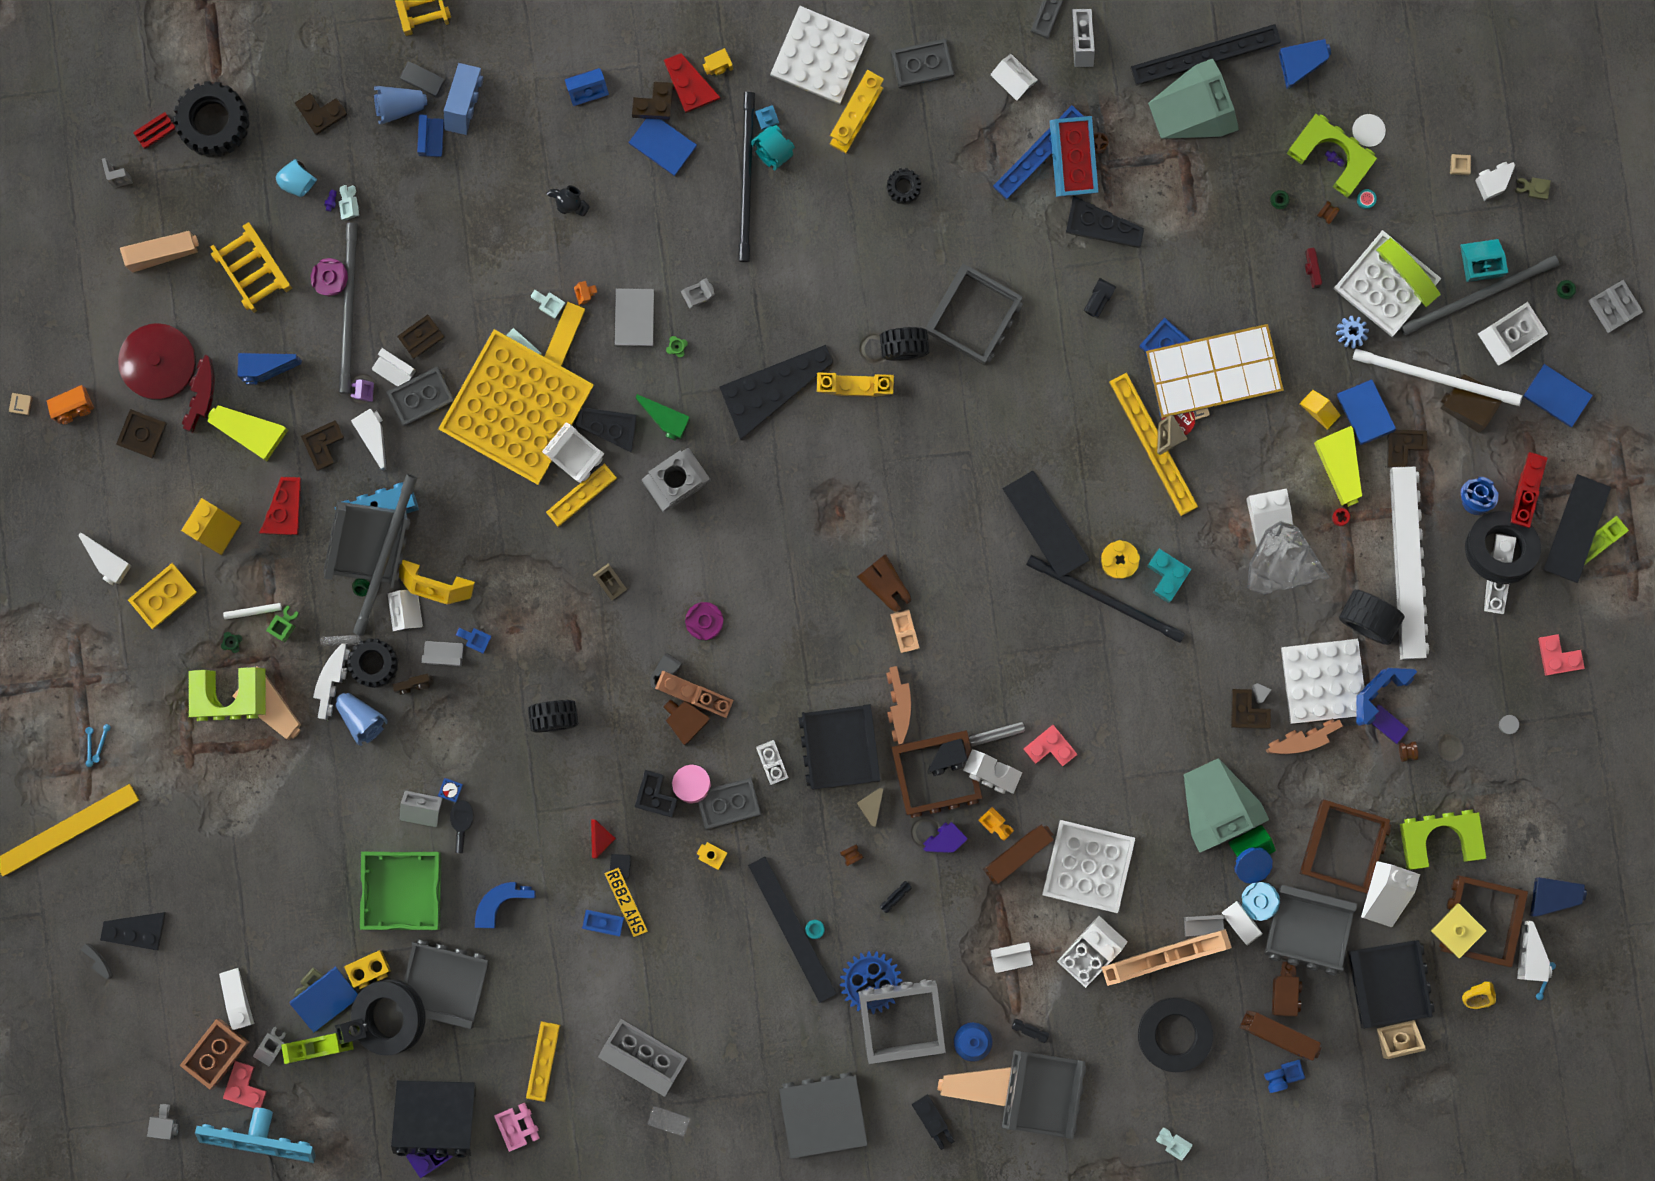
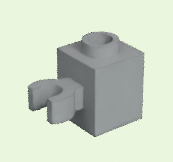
[253,1027,286,1066]
[147,1104,179,1140]

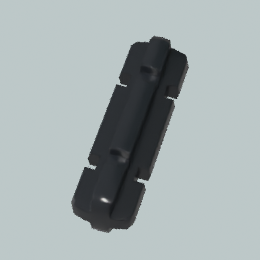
[880,881,912,913]
[1012,1019,1049,1043]

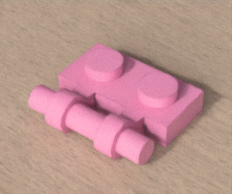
[494,1102,540,1152]

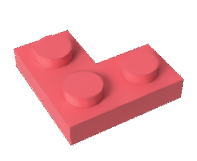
[1538,634,1585,676]
[1023,725,1077,767]
[223,1061,267,1108]

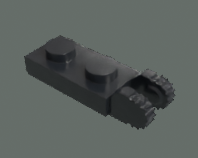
[911,1094,955,1150]

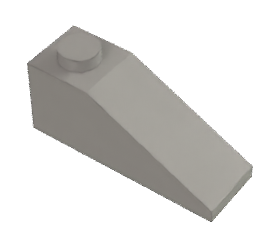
[1072,9,1095,67]

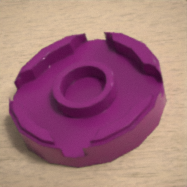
[311,258,348,297]
[685,602,723,640]

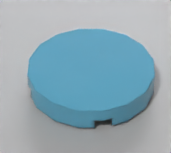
[1242,882,1280,921]

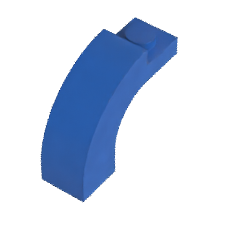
[475,882,536,928]

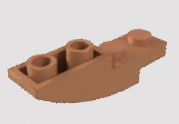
[886,666,911,745]
[655,671,734,718]
[1266,718,1343,754]

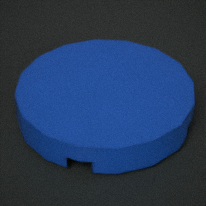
[1234,847,1273,884]

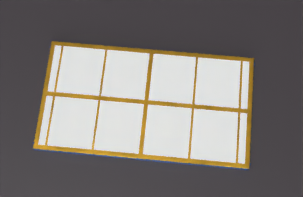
[1145,324,1284,418]

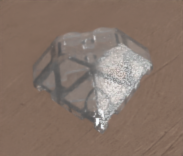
[1247,521,1330,595]

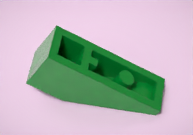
[636,394,690,441]

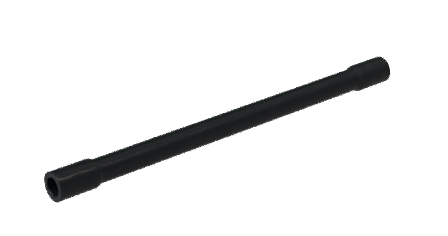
[738,92,755,262]
[1026,555,1185,643]

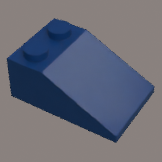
[238,353,302,385]

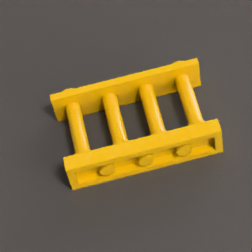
[395,0,451,36]
[830,70,884,154]
[210,222,292,313]

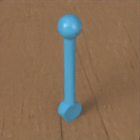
[92,724,111,763]
[85,727,94,767]
[1536,962,1556,1000]

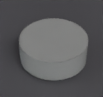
[1499,715,1519,734]

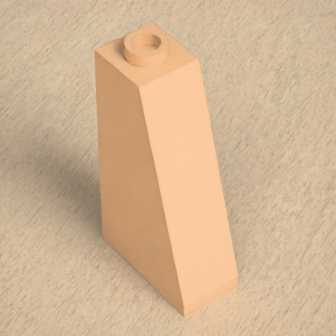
[120,231,199,273]
[233,666,301,740]
[937,1067,1011,1106]

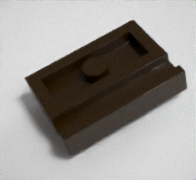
[397,314,445,359]

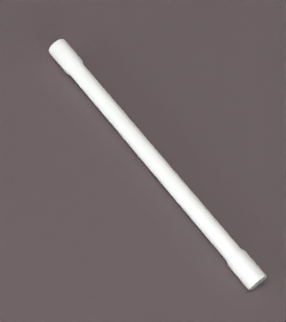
[1353,349,1523,406]

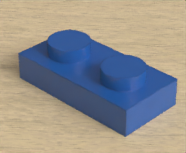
[582,910,624,936]

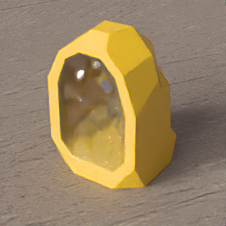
[1462,982,1496,1009]

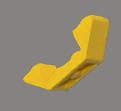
[817,373,894,397]
[399,560,475,604]

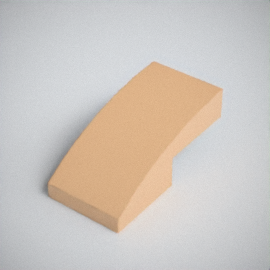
[890,609,919,653]

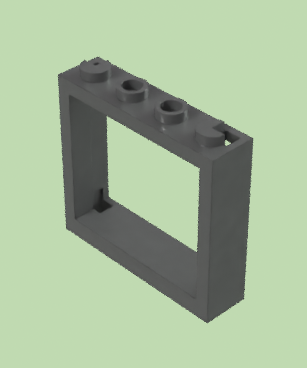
[925,264,1023,365]

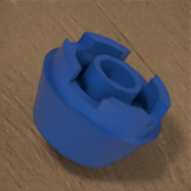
[1461,477,1498,515]
[954,1022,992,1061]

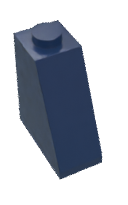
[1530,877,1587,916]

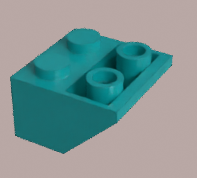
[1460,239,1508,282]

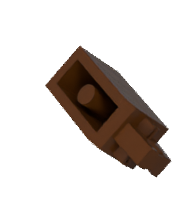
[1272,961,1302,1016]

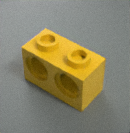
[344,950,391,989]

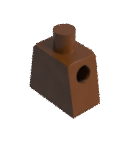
[663,699,710,746]

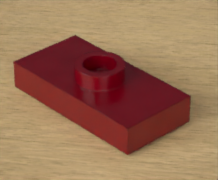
[1305,247,1322,289]

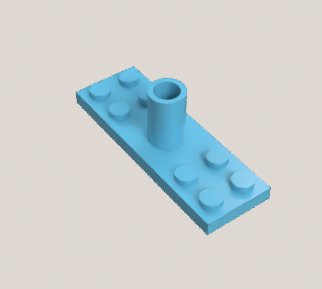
[195,1108,316,1163]

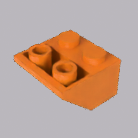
[47,385,94,425]

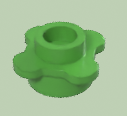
[666,336,688,358]

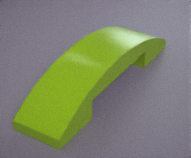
[1376,237,1441,307]
[1584,516,1629,565]

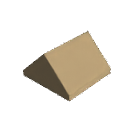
[1377,1020,1426,1059]

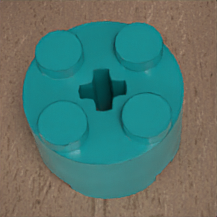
[751,125,795,170]

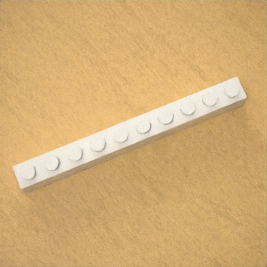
[1390,467,1429,660]

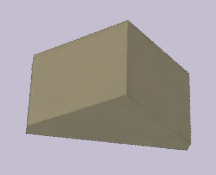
[1157,415,1187,455]
[593,563,627,601]
[857,788,883,827]

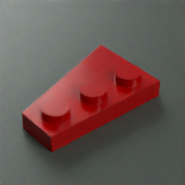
[664,53,720,113]
[259,477,301,535]

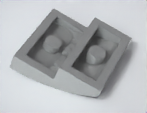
[1588,280,1643,333]

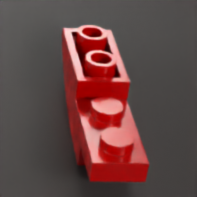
[1510,452,1548,528]

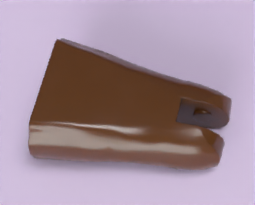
[857,554,912,613]

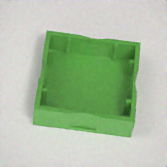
[360,852,441,930]

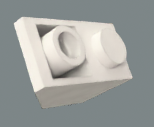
[1475,162,1515,201]

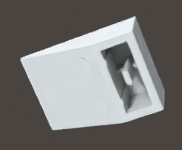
[1057,916,1127,988]

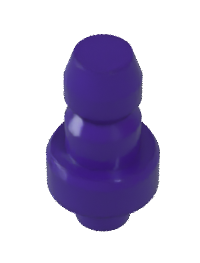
[1325,150,1345,167]
[324,190,337,212]

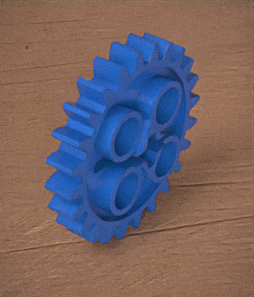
[840,951,902,1014]

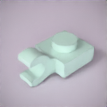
[339,185,359,220]
[531,290,565,319]
[1156,1128,1192,1161]

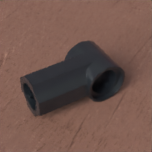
[1083,278,1116,319]

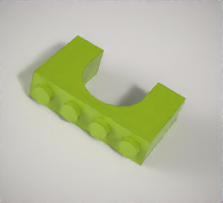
[1287,114,1377,198]
[189,667,266,721]
[1400,809,1486,870]

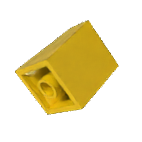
[181,498,241,555]

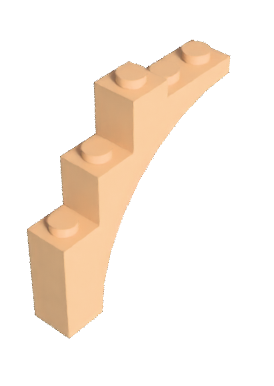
[1102,929,1232,986]

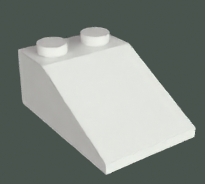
[1478,302,1548,366]
[1246,489,1296,554]
[1361,862,1420,927]
[1517,921,1552,982]

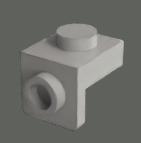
[681,278,715,308]

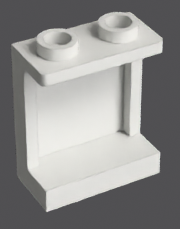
[542,423,604,483]

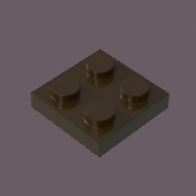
[116,409,167,459]

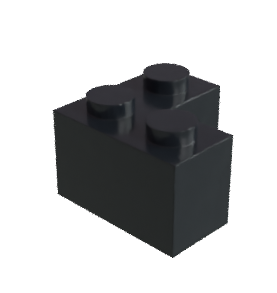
[635,770,678,818]

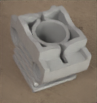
[642,448,711,513]

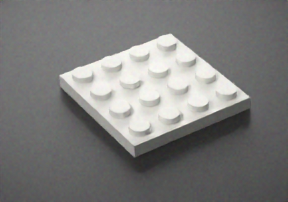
[770,6,869,104]
[1333,230,1441,337]
[1281,639,1364,724]
[1042,820,1135,913]

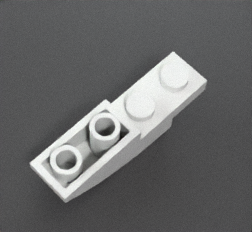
[1484,534,1516,614]
[313,644,350,720]

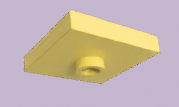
[1431,903,1486,958]

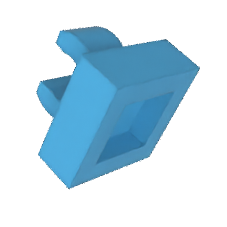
[755,105,779,131]

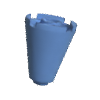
[374,86,427,124]
[335,693,387,746]

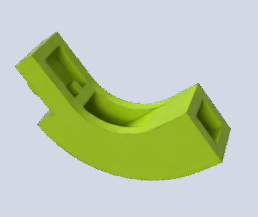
[281,1030,354,1064]

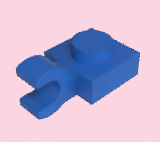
[456,628,492,654]

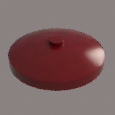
[118,323,196,400]

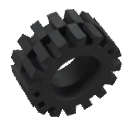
[887,168,921,204]

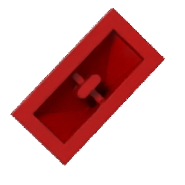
[591,819,616,859]

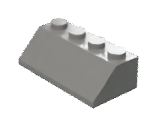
[598,1019,687,1097]

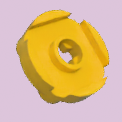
[1101,540,1140,579]

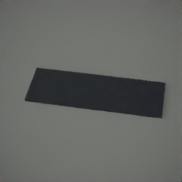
[1002,471,1090,578]
[1543,474,1611,583]

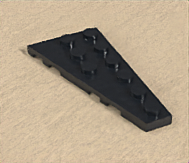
[719,345,833,440]

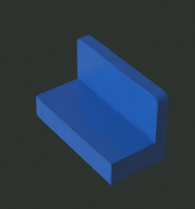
[565,68,609,106]
[417,115,444,157]

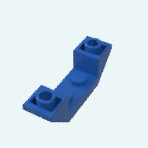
[1356,668,1417,726]

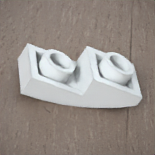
[756,740,788,785]
[1222,901,1263,945]

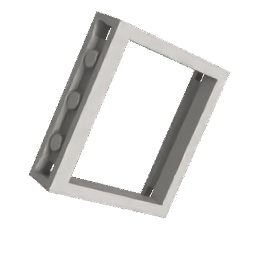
[858,979,946,1064]

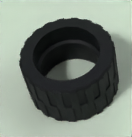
[1339,590,1405,645]

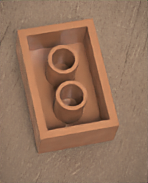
[180,1018,250,1090]

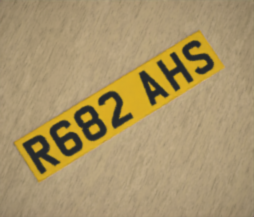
[604,868,648,937]

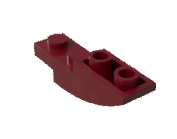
[182,355,215,433]

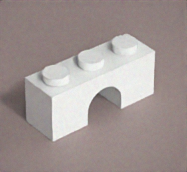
[963,749,1022,794]

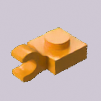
[978,807,1014,841]

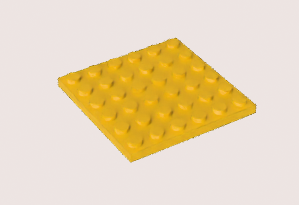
[438,329,594,485]

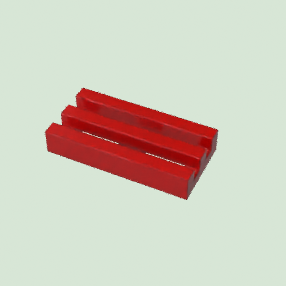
[133,112,175,149]

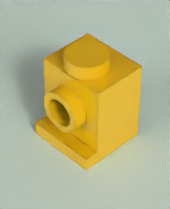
[703,48,733,75]
[697,842,728,870]

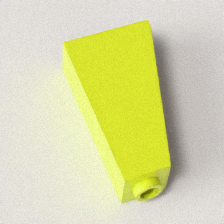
[208,405,288,462]
[1314,426,1362,507]

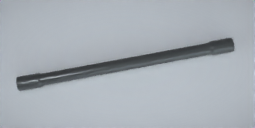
[339,223,358,394]
[1400,255,1560,336]
[353,474,417,636]

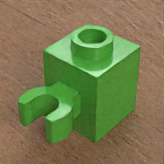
[266,606,299,643]

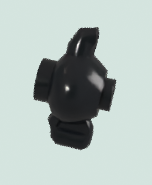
[546,185,590,216]

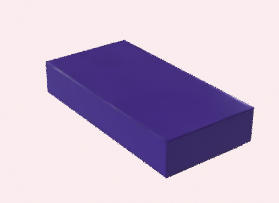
[1371,705,1409,744]

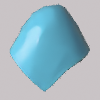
[276,159,317,197]

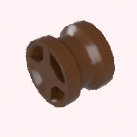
[1093,132,1109,154]
[1317,201,1340,224]
[1399,741,1418,762]
[840,844,864,866]

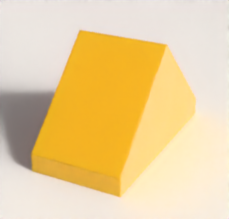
[1300,390,1341,430]

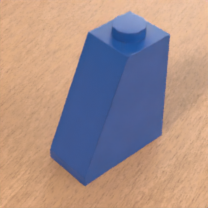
[1278,39,1331,89]

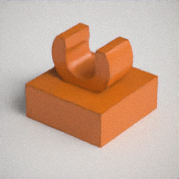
[574,281,597,305]

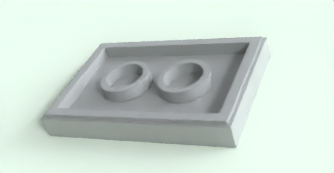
[615,289,654,347]

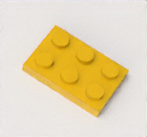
[128,563,198,629]

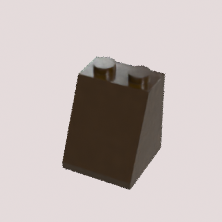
[1440,374,1503,433]

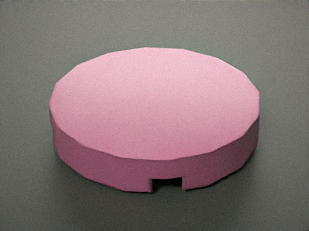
[672,765,711,803]

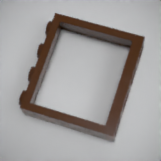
[891,730,982,818]
[1299,799,1391,894]
[983,824,1054,884]
[1439,876,1528,967]
[1239,1010,1321,1061]

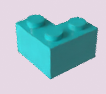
[1147,549,1191,603]

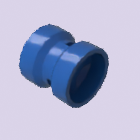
[1264,1069,1288,1093]

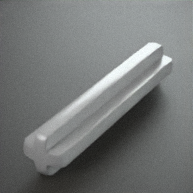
[969,722,1025,746]

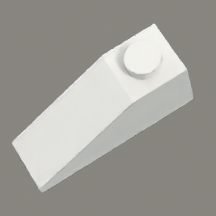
[351,409,386,471]
[79,533,132,585]
[219,968,254,1030]

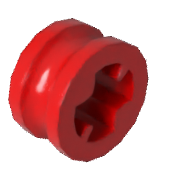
[1332,508,1350,526]

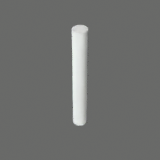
[223,603,282,620]

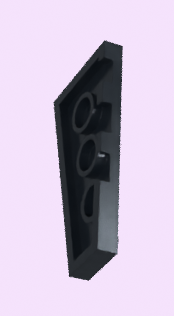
[1066,195,1144,248]

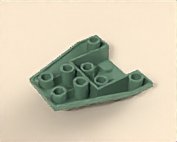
[1148,59,1239,139]
[1183,758,1269,853]

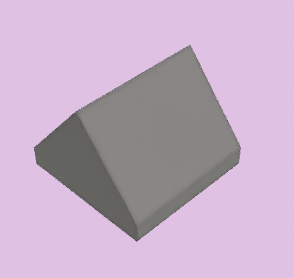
[1252,683,1271,704]

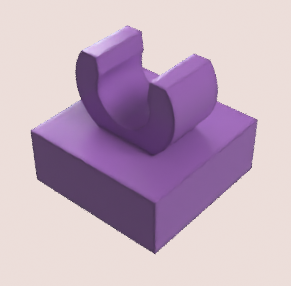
[351,380,374,402]

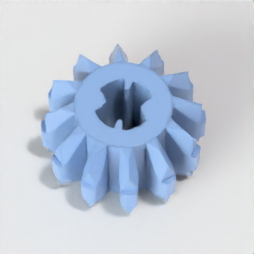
[1336,316,1369,349]

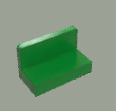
[1228,825,1276,858]

